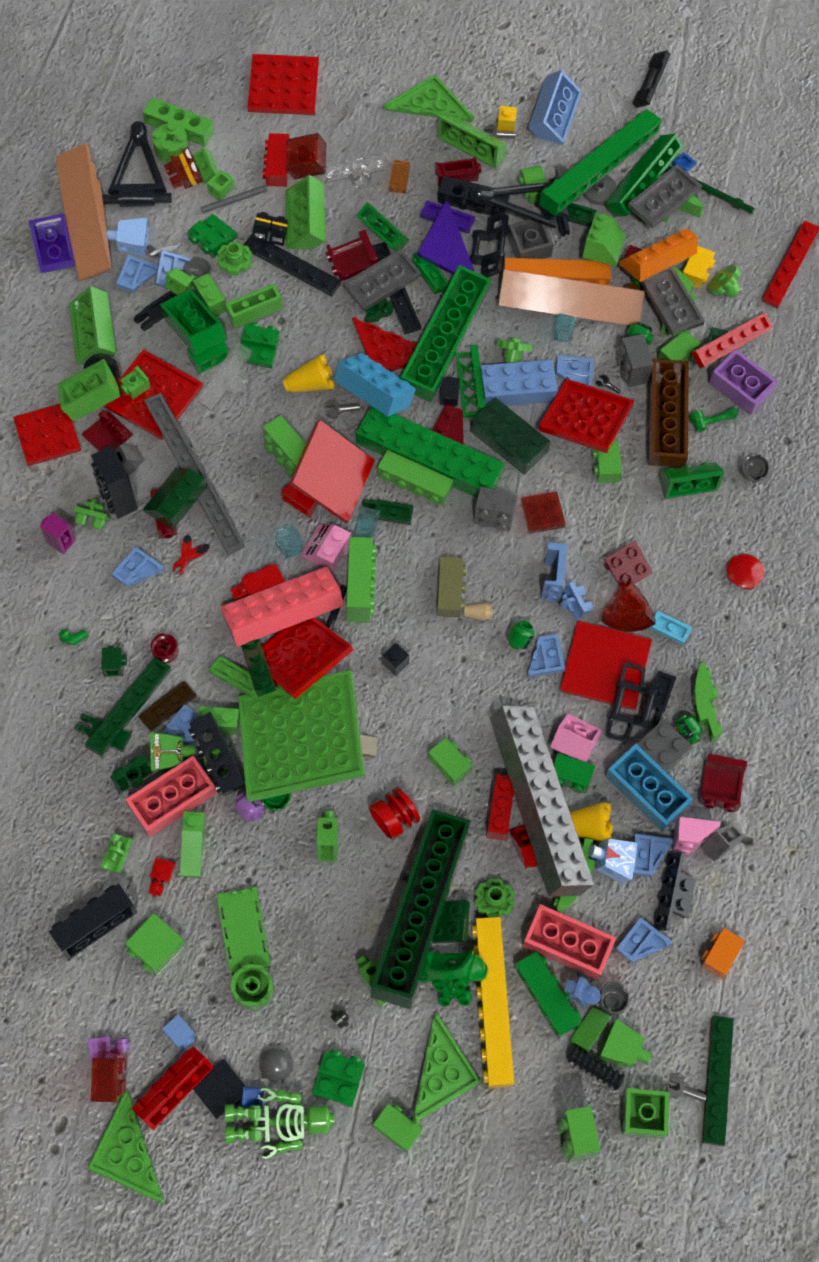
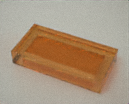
[389,160,411,194]

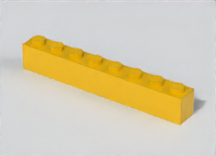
[472,917,514,1089]

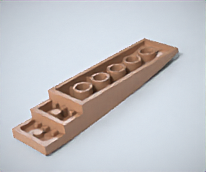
[56,143,112,281]
[498,270,645,326]

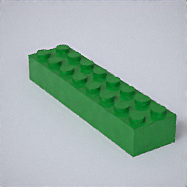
[400,265,491,402]
[356,406,505,498]

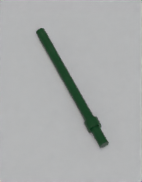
[665,166,755,214]

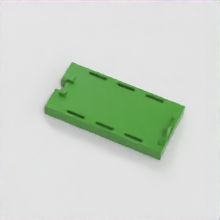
[216,887,271,975]

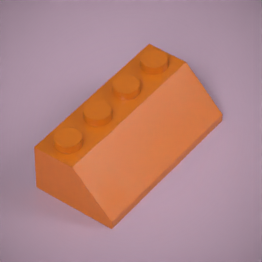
[619,228,698,282]

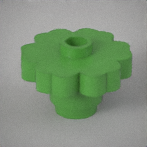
[217,242,252,275]
[708,264,741,298]
[496,337,533,363]
[474,878,515,918]

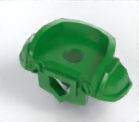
[420,950,488,1007]

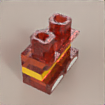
[164,147,204,189]

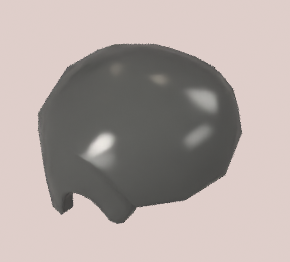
[183,257,212,280]
[741,454,770,482]
[599,980,629,1015]
[259,1048,293,1081]

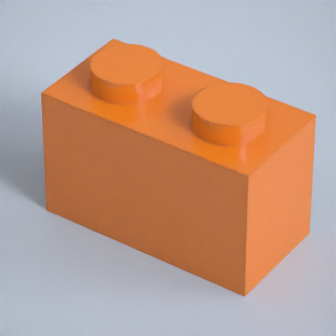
[701,928,745,980]

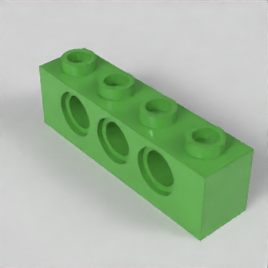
[143,97,214,146]

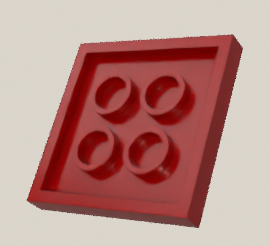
[13,404,81,466]

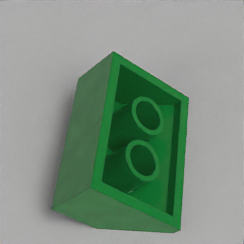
[659,462,725,499]

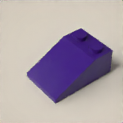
[29,213,76,274]

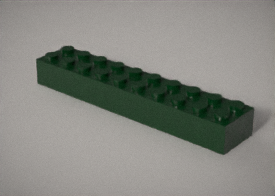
[370,809,471,1010]

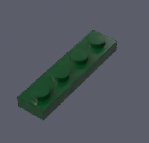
[241,638,276,697]

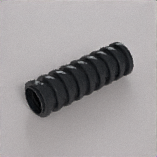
[567,1046,625,1091]

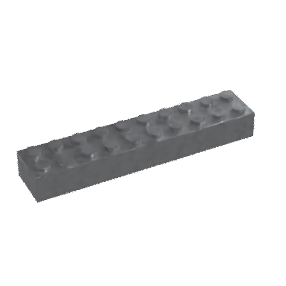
[490,706,594,897]

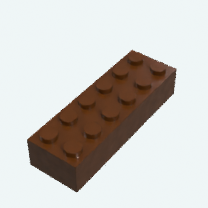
[648,359,689,467]

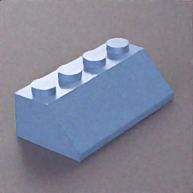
[528,70,582,145]

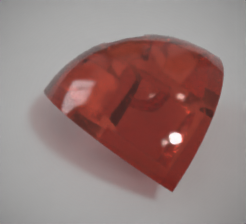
[602,579,656,632]

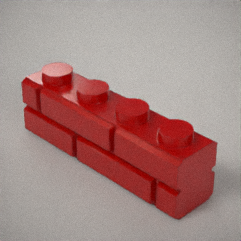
[131,1046,214,1130]

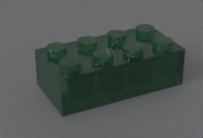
[470,397,550,475]

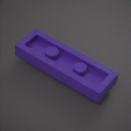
[420,200,475,234]

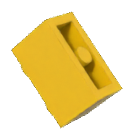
[683,246,716,289]

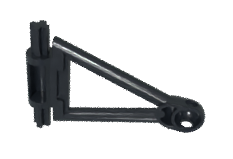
[102,121,172,207]
[470,177,570,237]

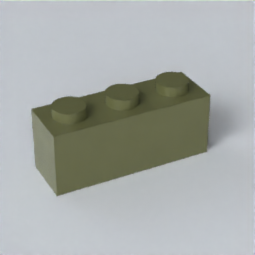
[437,557,466,617]

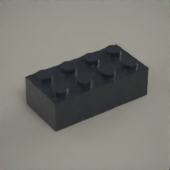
[90,445,138,519]
[48,884,137,960]

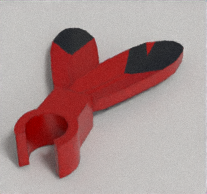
[173,535,210,575]

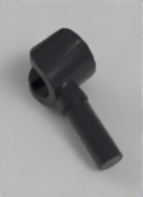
[596,375,621,394]

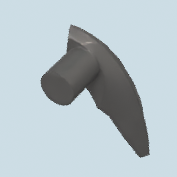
[146,244,180,257]

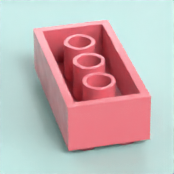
[125,756,217,838]
[522,904,616,980]

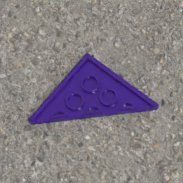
[417,201,475,275]

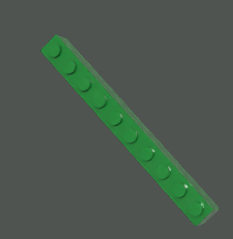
[539,109,663,216]

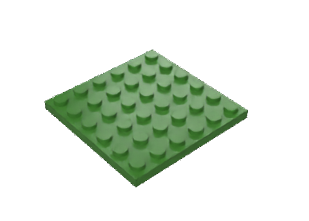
[238,670,365,802]

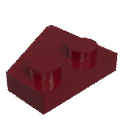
[432,403,464,445]

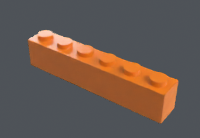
[504,258,611,285]

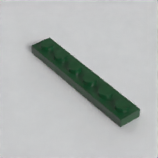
[85,658,171,757]
[702,1015,734,1147]

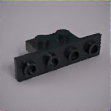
[654,852,696,931]

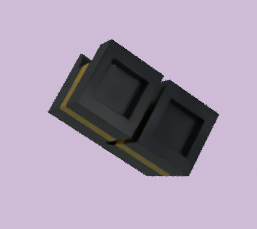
[251,212,288,246]

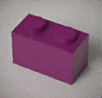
[40,512,75,554]

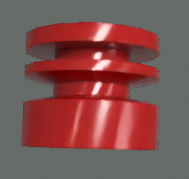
[368,787,420,840]

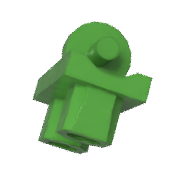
[73,497,111,530]
[100,833,133,874]

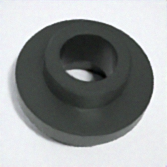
[330,1009,349,1029]

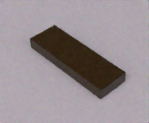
[138,681,197,732]

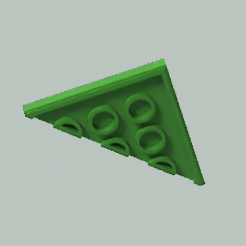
[383,75,474,122]
[412,1014,481,1124]
[87,1091,164,1204]

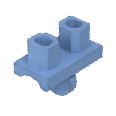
[560,582,594,621]
[564,977,601,1009]

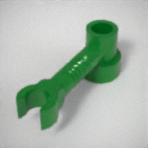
[689,408,739,432]

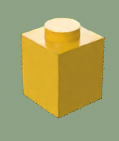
[497,106,517,132]

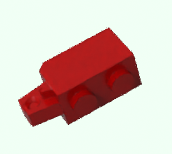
[230,563,285,601]

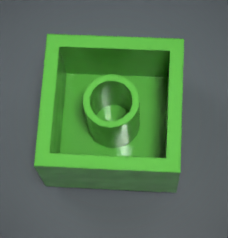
[622,1088,670,1139]

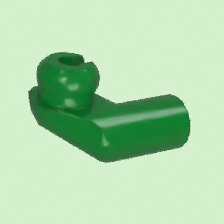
[58,629,89,645]

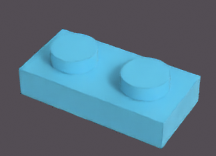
[649,611,692,645]

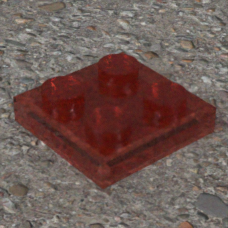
[521,492,566,534]

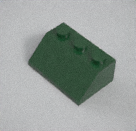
[142,468,206,530]

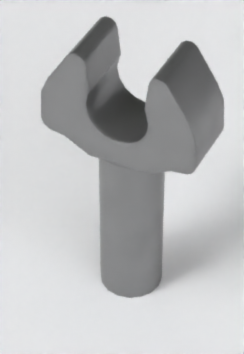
[484,125,515,139]
[326,400,360,419]
[666,1076,707,1102]

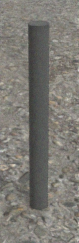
[200,185,267,213]

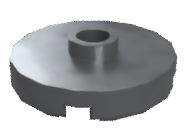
[583,175,617,205]

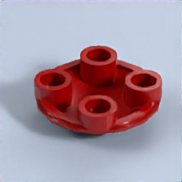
[727,554,765,590]

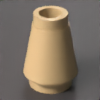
[464,602,493,621]

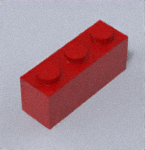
[263,133,290,187]
[487,774,514,841]

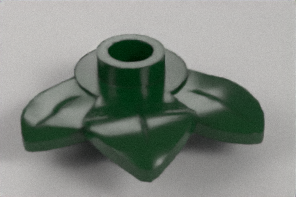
[359,299,394,323]

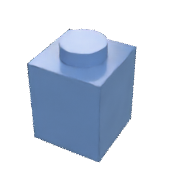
[162,1015,196,1051]

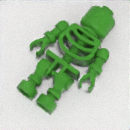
[225,1087,334,1159]

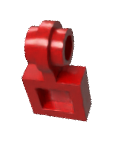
[149,858,176,897]

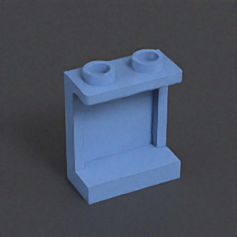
[541,542,568,602]

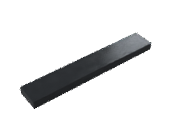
[372,242,421,335]

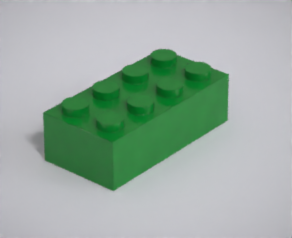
[160,289,227,356]

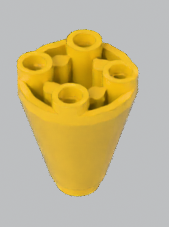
[283,354,335,393]
[570,802,613,842]

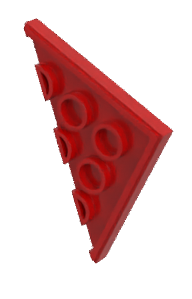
[352,317,418,372]

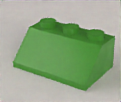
[582,213,626,266]
[58,359,120,421]

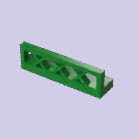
[456,345,486,418]

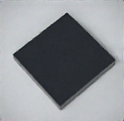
[193,1059,246,1120]

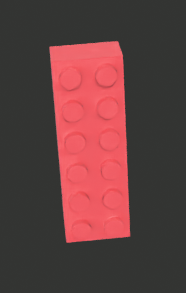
[220,566,344,647]

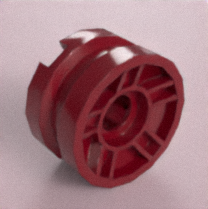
[150,633,179,664]

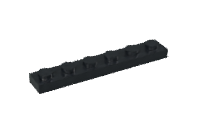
[243,234,341,297]

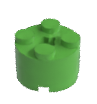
[152,121,189,164]
[231,964,274,1011]

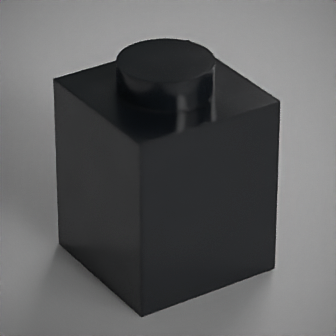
[440,377,460,407]
[382,643,410,676]

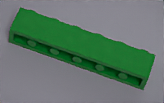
[605,133,683,217]

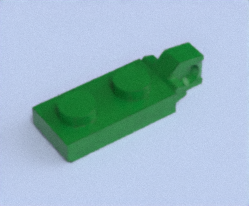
[412,252,450,294]

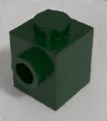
[101,646,127,677]

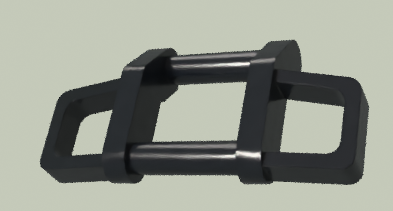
[469,212,509,278]
[605,663,658,743]

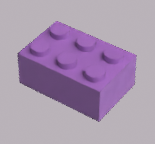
[709,349,778,415]

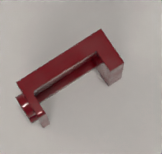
[325,229,378,282]
[699,753,748,812]

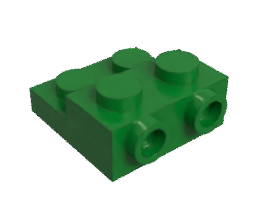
[188,213,238,258]
[237,323,280,369]
[312,1049,365,1107]

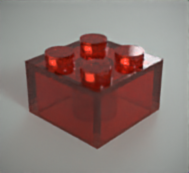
[286,133,327,180]
[90,1051,128,1102]

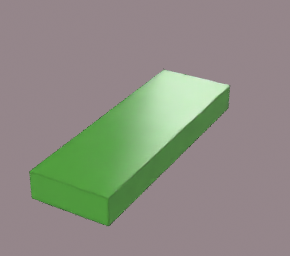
[208,656,257,699]

